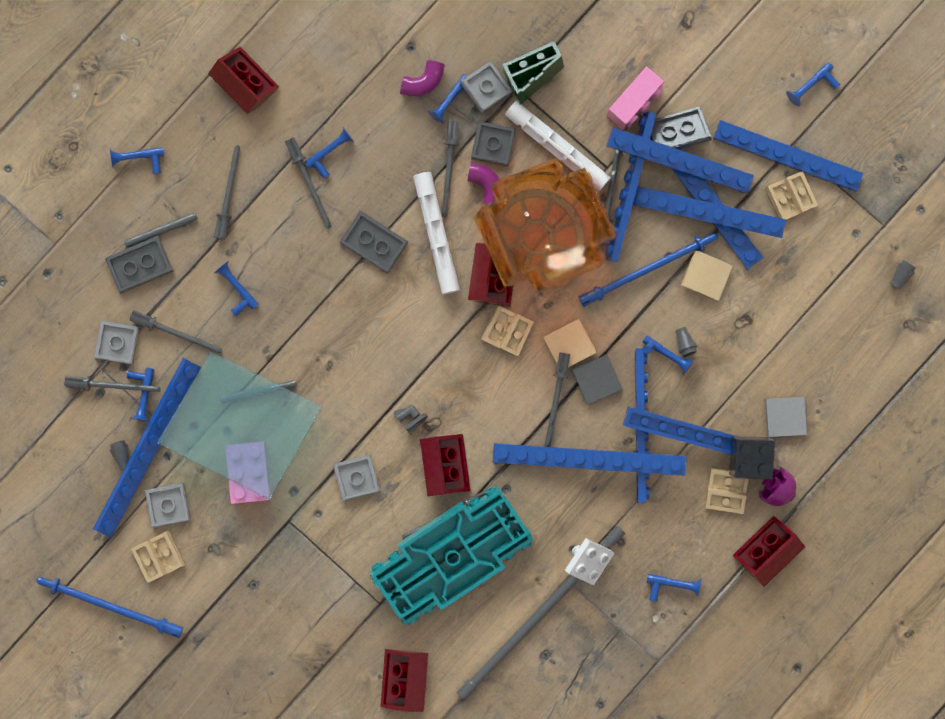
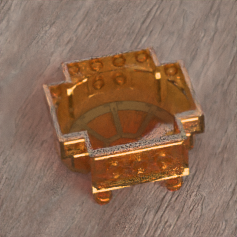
[474,158,617,292]

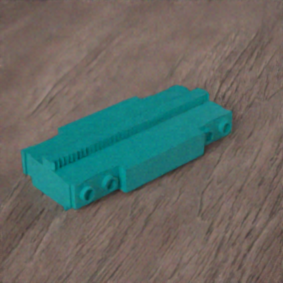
[369,486,534,626]

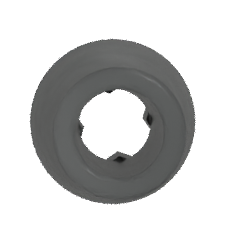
[890,260,916,289]
[675,327,697,357]
[110,440,129,470]

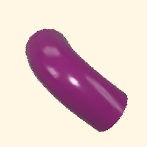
[400,60,445,96]
[467,163,503,208]

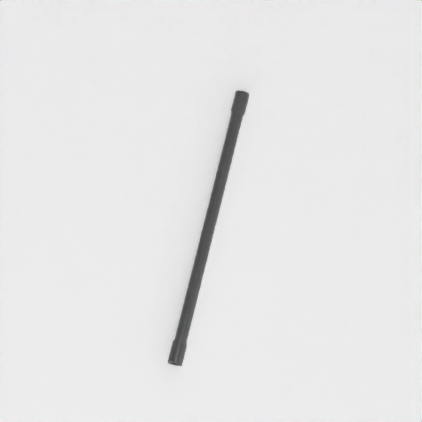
[456,526,625,701]

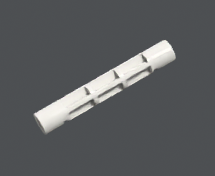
[505,100,611,192]
[413,172,460,295]

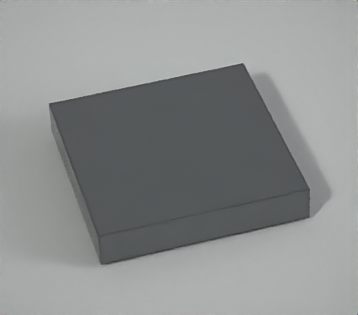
[471,121,516,166]
[572,355,622,405]

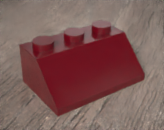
[208,47,279,114]
[468,243,518,307]
[420,434,471,497]
[733,516,805,587]
[380,649,428,712]

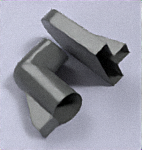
[393,405,428,435]

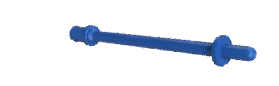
[578,233,718,307]
[36,577,183,639]

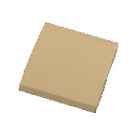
[765,171,818,220]
[681,250,733,301]
[481,305,534,356]
[543,319,597,367]
[705,468,749,514]
[131,530,185,583]

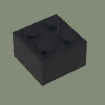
[729,436,775,479]

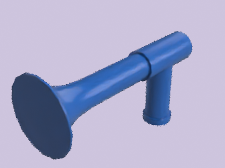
[786,62,841,106]
[428,74,468,123]
[304,126,354,179]
[110,147,164,174]
[214,261,259,316]
[642,336,694,376]
[127,368,154,422]
[647,574,702,602]

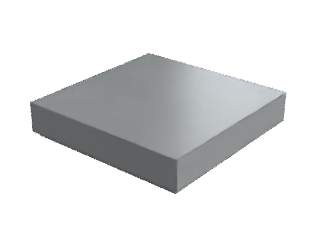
[460,61,513,113]
[94,320,140,365]
[765,397,807,437]
[333,454,380,501]
[145,483,190,528]

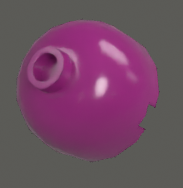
[759,467,796,506]

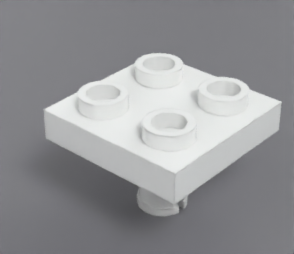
[565,538,615,585]

